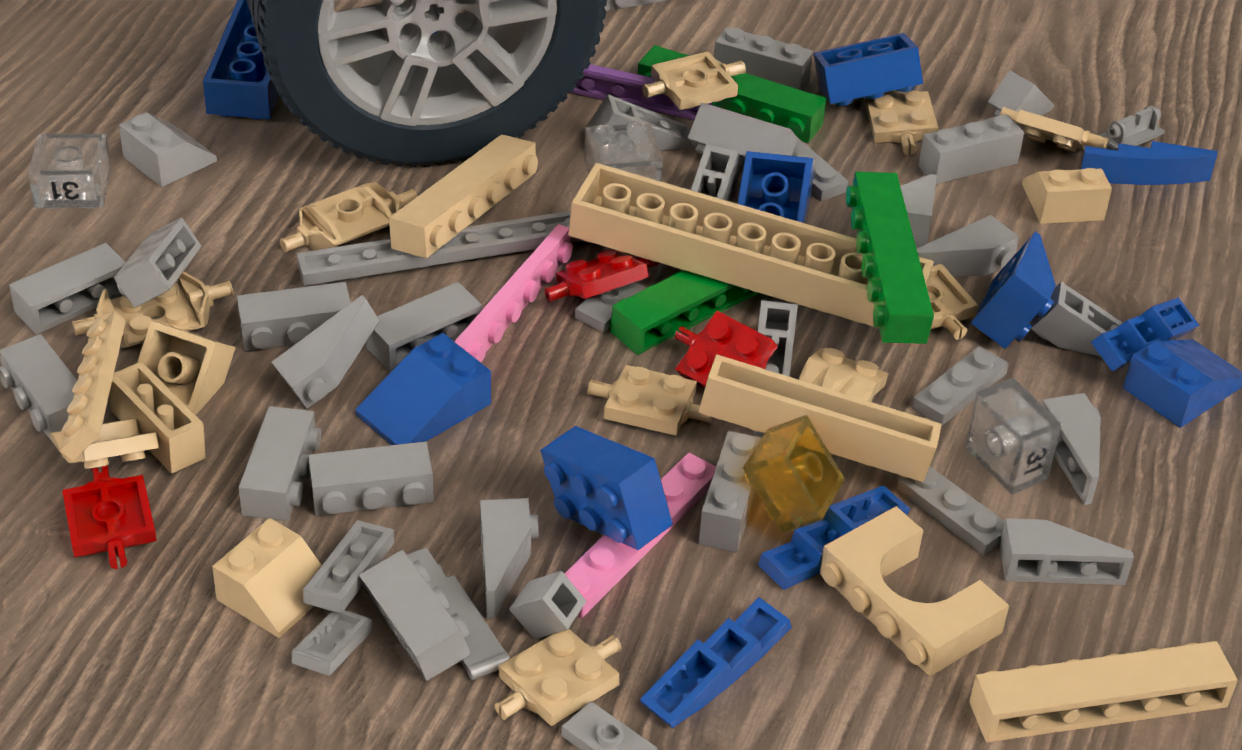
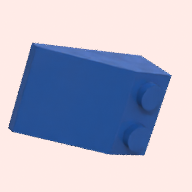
[738,151,814,224]
[971,231,1056,349]
[355,333,491,445]
[1123,339,1242,428]

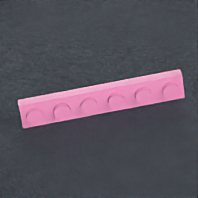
[454,224,573,362]
[564,453,716,619]

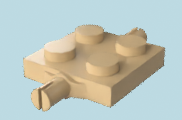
[643,51,746,110]
[865,90,939,156]
[1000,107,1109,153]
[927,264,978,340]
[587,365,713,436]
[495,629,621,726]

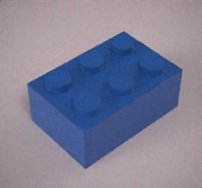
[813,33,923,106]
[540,426,673,550]

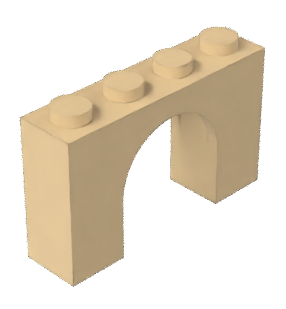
[820,506,1009,677]

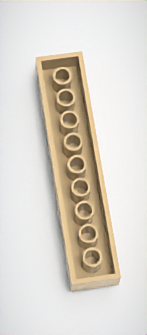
[569,163,934,328]

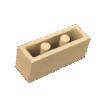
[109,361,206,474]

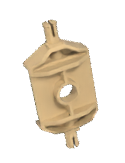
[280,182,418,253]
[72,271,234,348]

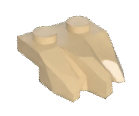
[798,348,889,402]
[49,419,159,469]

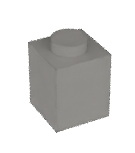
[509,571,587,639]

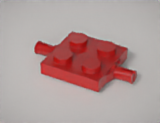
[544,249,659,302]
[675,311,778,389]
[62,465,157,569]

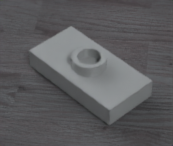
[575,282,646,333]
[292,610,372,676]
[562,701,658,750]

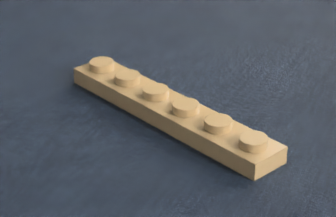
[60,311,126,461]

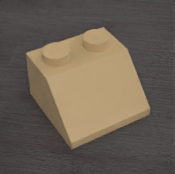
[1022,168,1112,224]
[137,321,236,415]
[212,518,322,638]

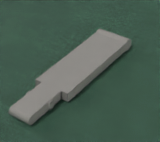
[406,547,510,681]

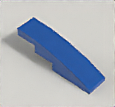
[1080,141,1217,185]
[1091,297,1200,372]
[758,485,910,590]
[640,597,792,728]

